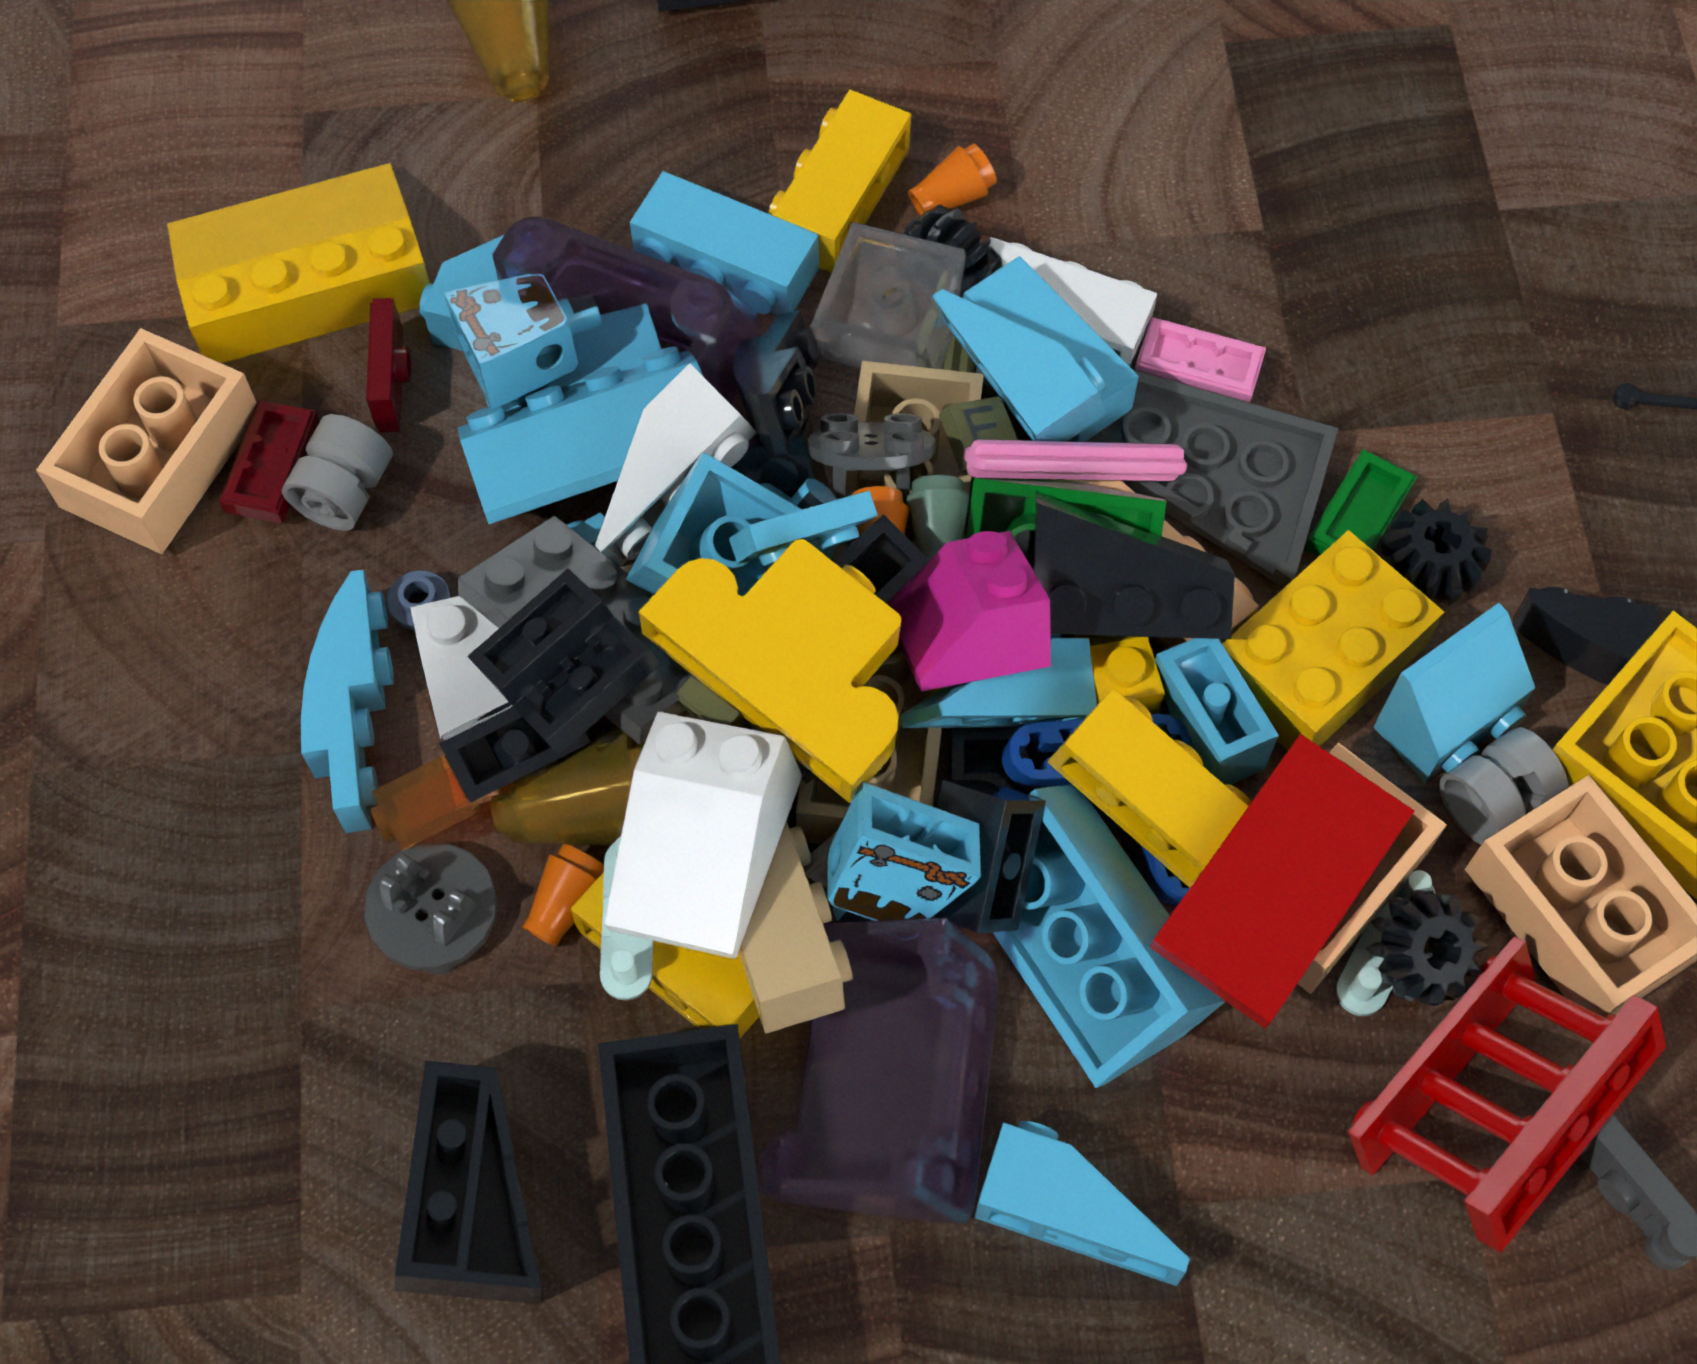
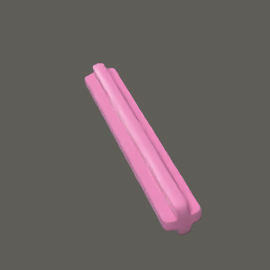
[964,439,1187,481]

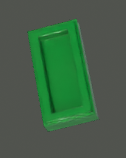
[1304,449,1417,557]

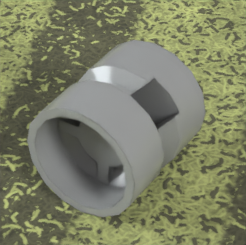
[281,414,393,531]
[1439,727,1568,845]

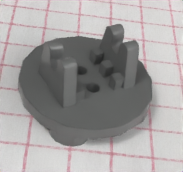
[807,413,935,499]
[364,843,500,975]

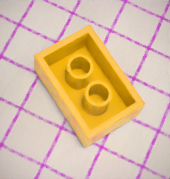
[1222,530,1445,751]

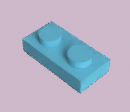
[729,490,878,568]

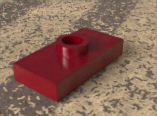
[366,298,412,432]
[219,400,320,524]

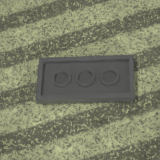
[458,516,712,745]

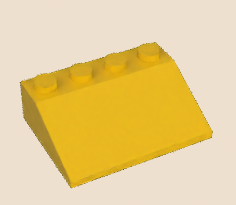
[167,163,430,363]
[1552,611,1697,899]

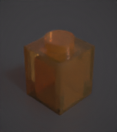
[371,755,482,851]

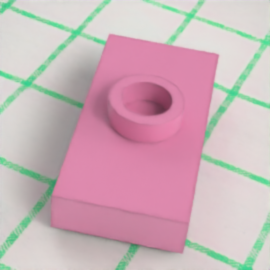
[1135,317,1266,403]

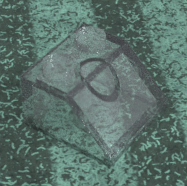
[810,222,966,369]

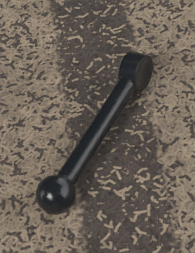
[1613,383,1697,410]

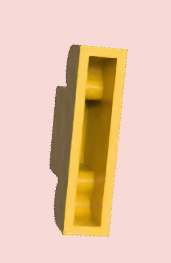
[638,539,901,804]

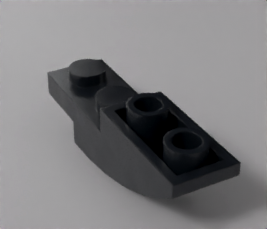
[733,310,820,455]
[1513,587,1658,685]

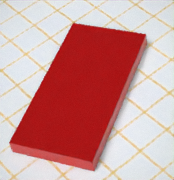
[1149,734,1415,1029]

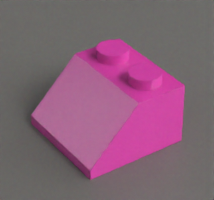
[890,531,1051,691]

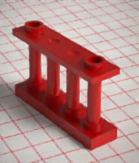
[1348,936,1666,1253]

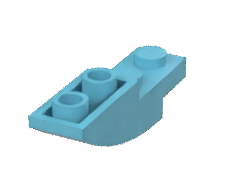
[301,570,394,833]

